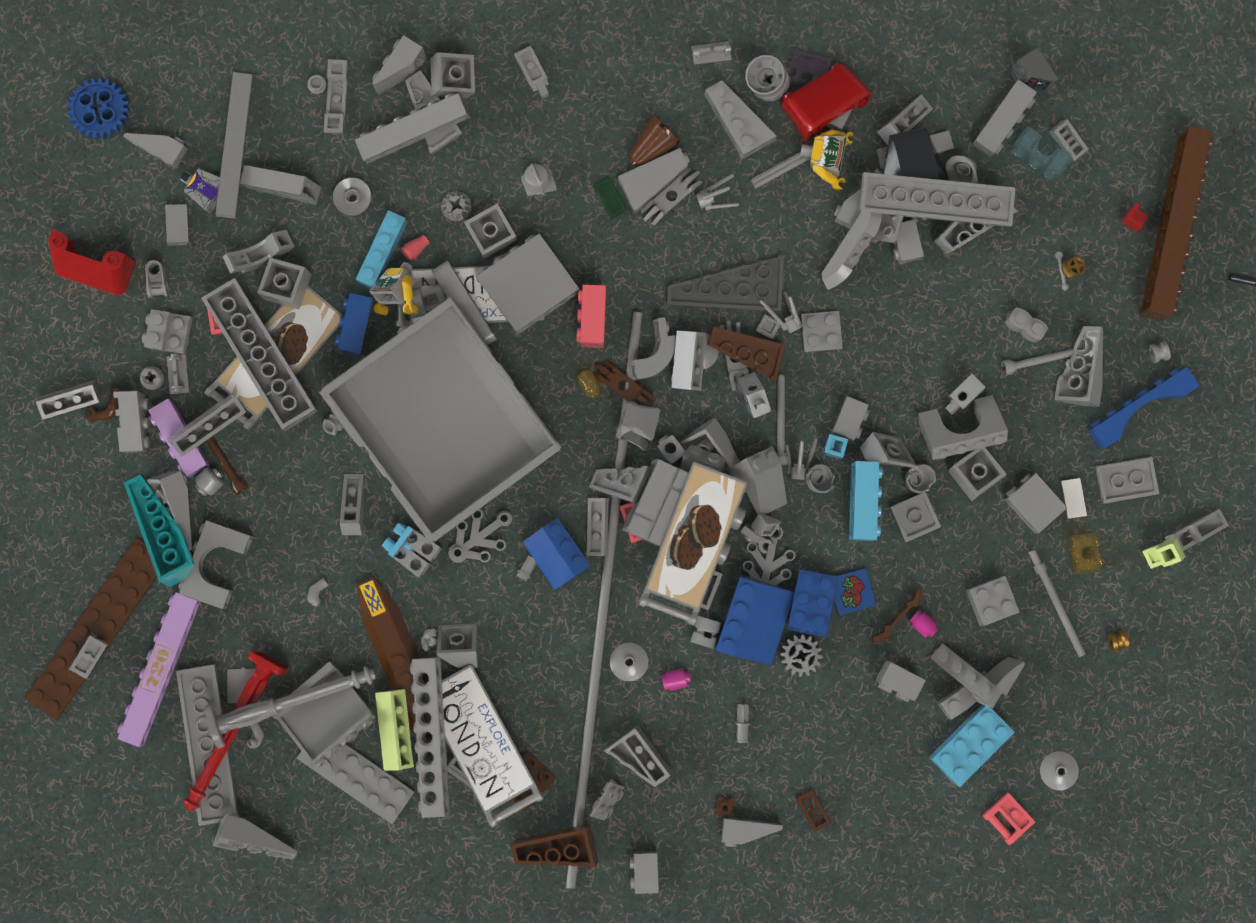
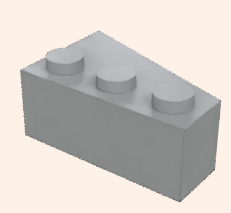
[605,725,673,787]

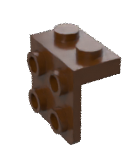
[512,752,555,810]

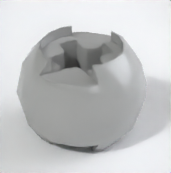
[140,366,164,390]

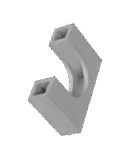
[918,395,1008,460]
[179,520,253,609]

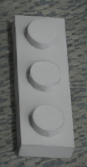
[587,498,609,556]

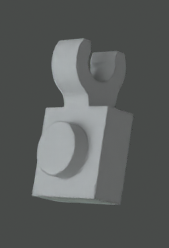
[741,523,774,554]

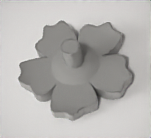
[421,628,437,652]

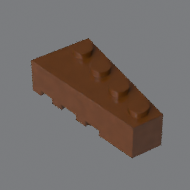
[511,823,599,867]

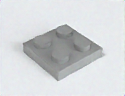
[801,311,843,352]
[889,492,941,542]

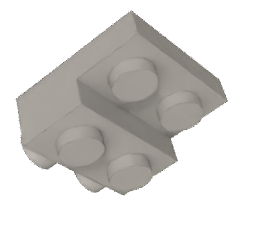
[142,309,193,355]

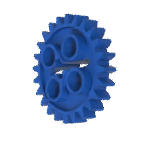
[67,77,130,140]

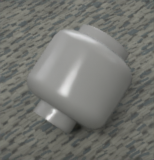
[194,467,224,496]

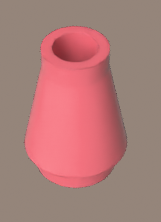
[401,235,430,261]

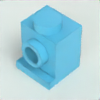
[824,434,848,459]

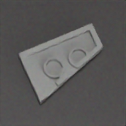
[589,466,652,504]

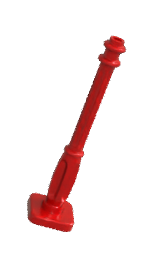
[183,650,290,812]

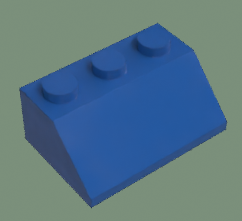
[522,518,590,590]

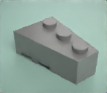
[113,391,150,453]

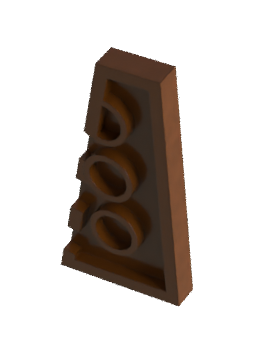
[707,326,785,382]

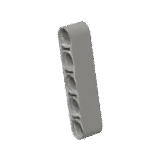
[431,260,497,345]

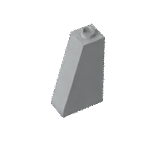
[618,148,690,214]
[240,165,321,205]

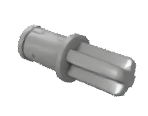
[735,704,750,743]

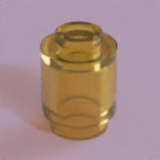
[576,369,603,399]

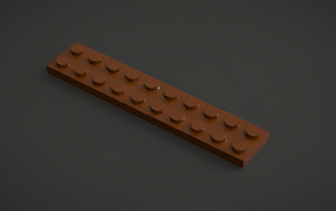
[24,538,157,720]

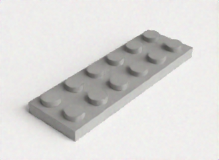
[297,743,415,824]

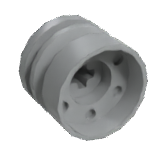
[745,55,790,102]

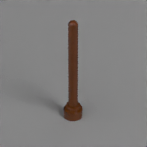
[192,414,248,495]

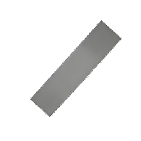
[323,59,348,133]

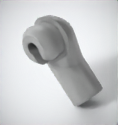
[307,578,329,606]
[247,722,264,748]

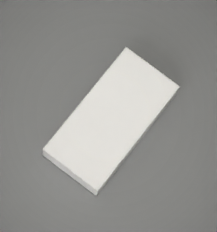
[1060,478,1087,519]

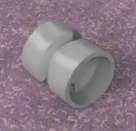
[690,616,722,649]

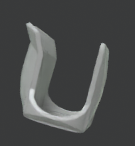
[616,401,660,450]

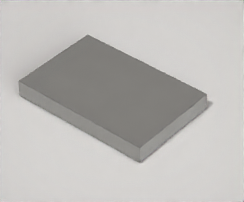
[1095,457,1160,504]

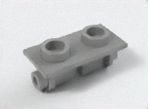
[691,41,731,65]
[167,354,189,394]

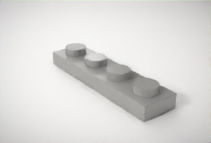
[930,643,1001,706]

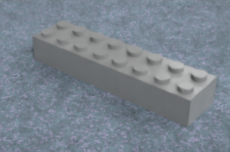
[201,278,318,431]

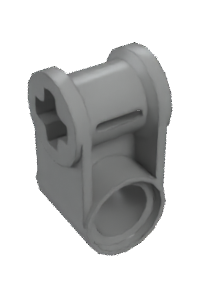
[145,260,169,298]

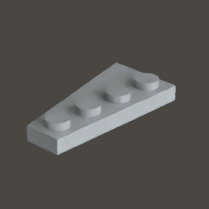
[405,70,463,155]

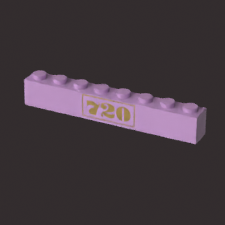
[117,592,201,747]

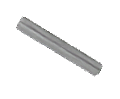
[751,145,813,188]

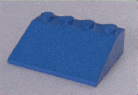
[716,574,795,665]

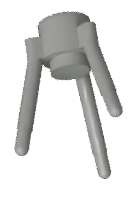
[696,174,739,211]
[760,291,803,333]
[785,438,818,480]

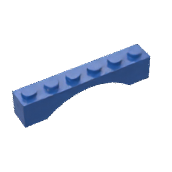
[1088,367,1200,450]

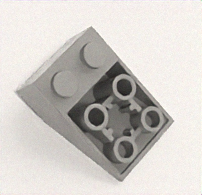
[372,35,426,94]

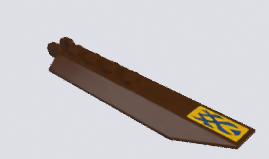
[356,577,431,740]

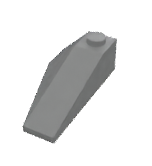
[1054,326,1103,407]

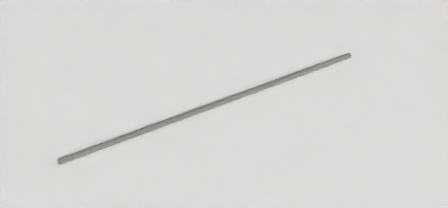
[566,312,642,889]

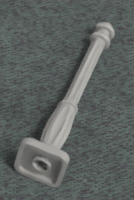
[203,666,376,749]

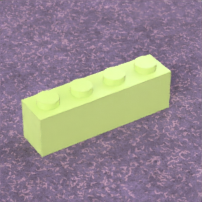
[375,689,414,771]

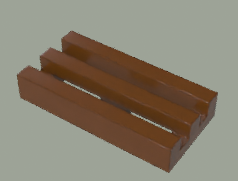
[795,788,831,832]

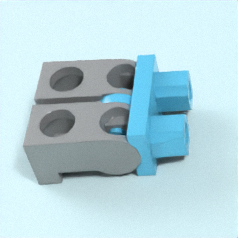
[382,523,442,578]

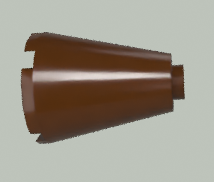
[629,114,681,167]

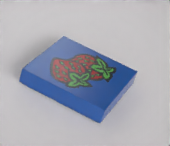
[834,568,876,616]

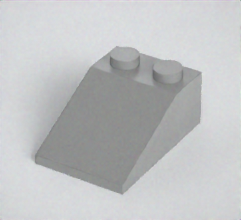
[733,446,787,515]

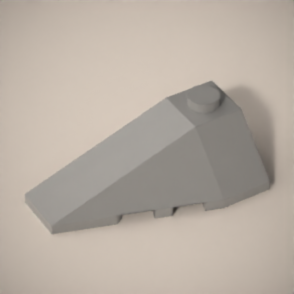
[679,418,746,493]
[146,471,192,550]
[213,813,298,859]

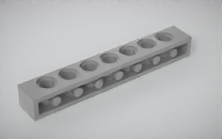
[410,657,450,818]

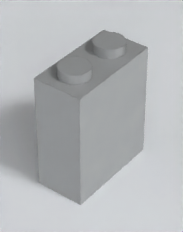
[1004,473,1067,534]

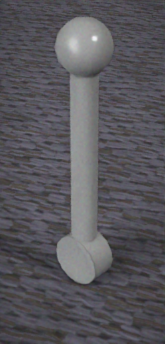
[1055,252,1069,290]

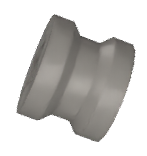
[1148,341,1171,363]

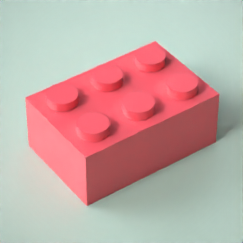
[577,285,606,348]

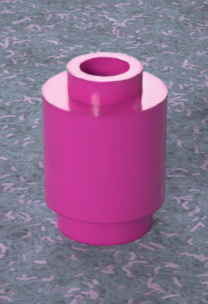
[909,610,938,638]
[661,668,691,691]

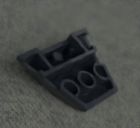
[882,127,949,181]

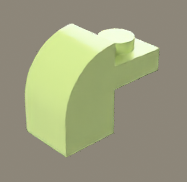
[1143,538,1185,568]

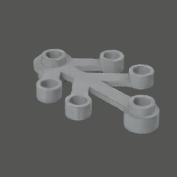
[448,509,512,563]
[742,526,796,585]

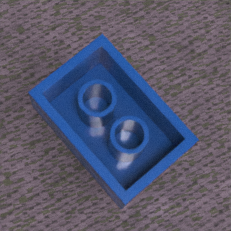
[788,570,838,637]

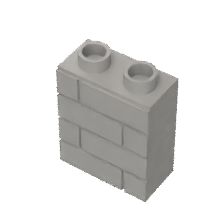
[622,459,746,565]

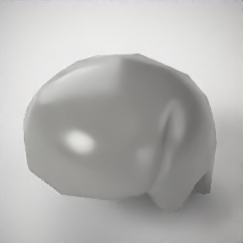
[805,464,835,493]
[905,464,936,493]

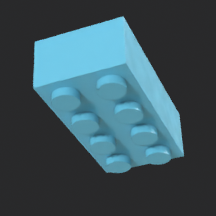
[849,461,882,541]
[929,704,1015,787]

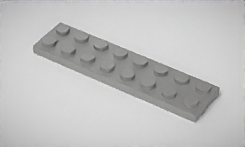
[859,172,1015,227]
[176,664,239,826]

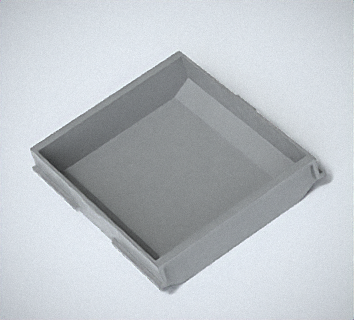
[319,297,562,543]

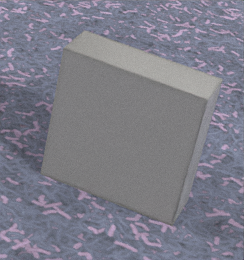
[756,314,780,340]

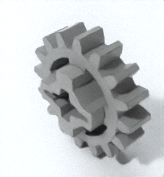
[780,634,823,677]

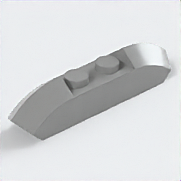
[822,212,882,290]

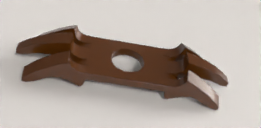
[592,360,657,407]
[870,588,924,645]

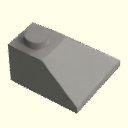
[860,432,916,468]
[437,623,478,668]

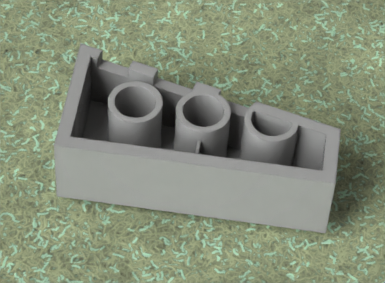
[705,81,776,159]
[933,208,1018,255]

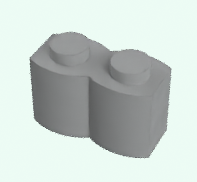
[1005,308,1048,342]

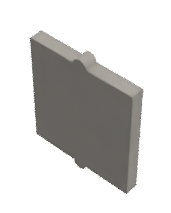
[227,667,260,703]

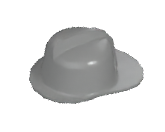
[946,155,979,184]
[521,163,557,196]

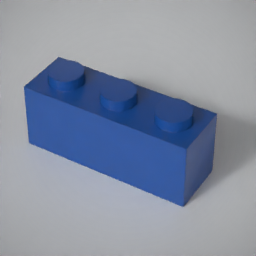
[335,293,372,355]

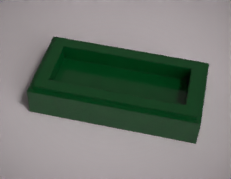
[593,177,628,219]

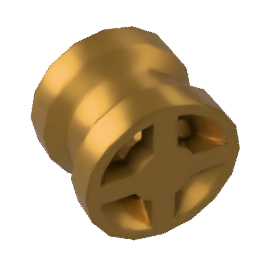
[1061,257,1086,278]
[1108,630,1129,652]

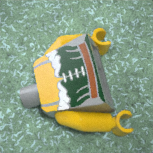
[800,129,853,190]
[369,262,419,315]

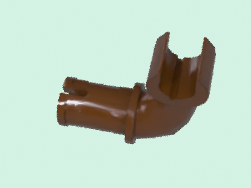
[83,388,123,421]

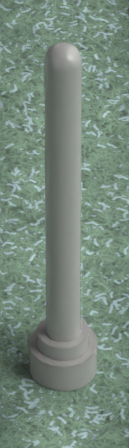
[1001,348,1075,376]
[776,374,789,465]

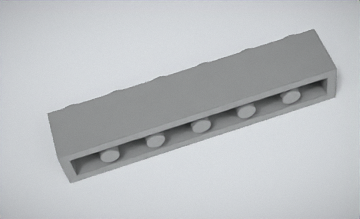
[355,93,470,163]

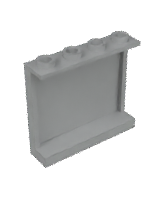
[476,234,579,336]
[273,661,376,768]

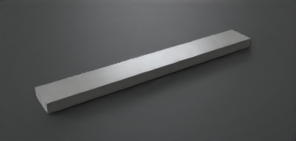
[216,72,253,219]

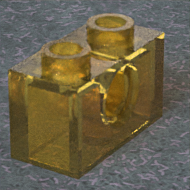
[1068,533,1103,574]

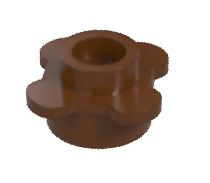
[715,797,735,818]

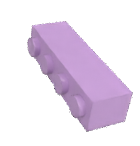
[148,399,210,477]

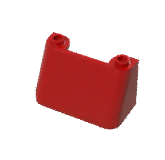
[781,63,872,143]
[48,229,137,295]

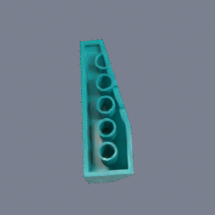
[124,474,195,587]

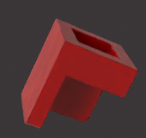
[1121,203,1149,232]

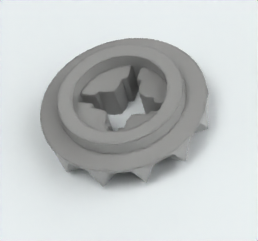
[441,191,471,221]

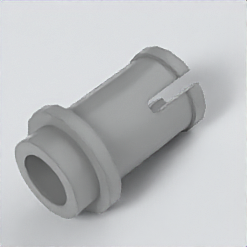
[516,556,537,581]

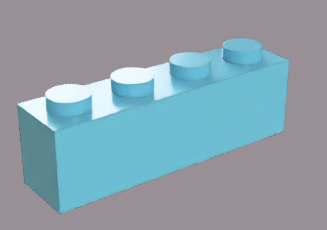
[356,210,408,288]

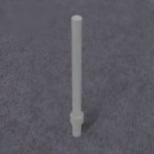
[1028,549,1086,657]

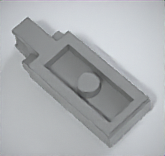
[514,45,549,99]

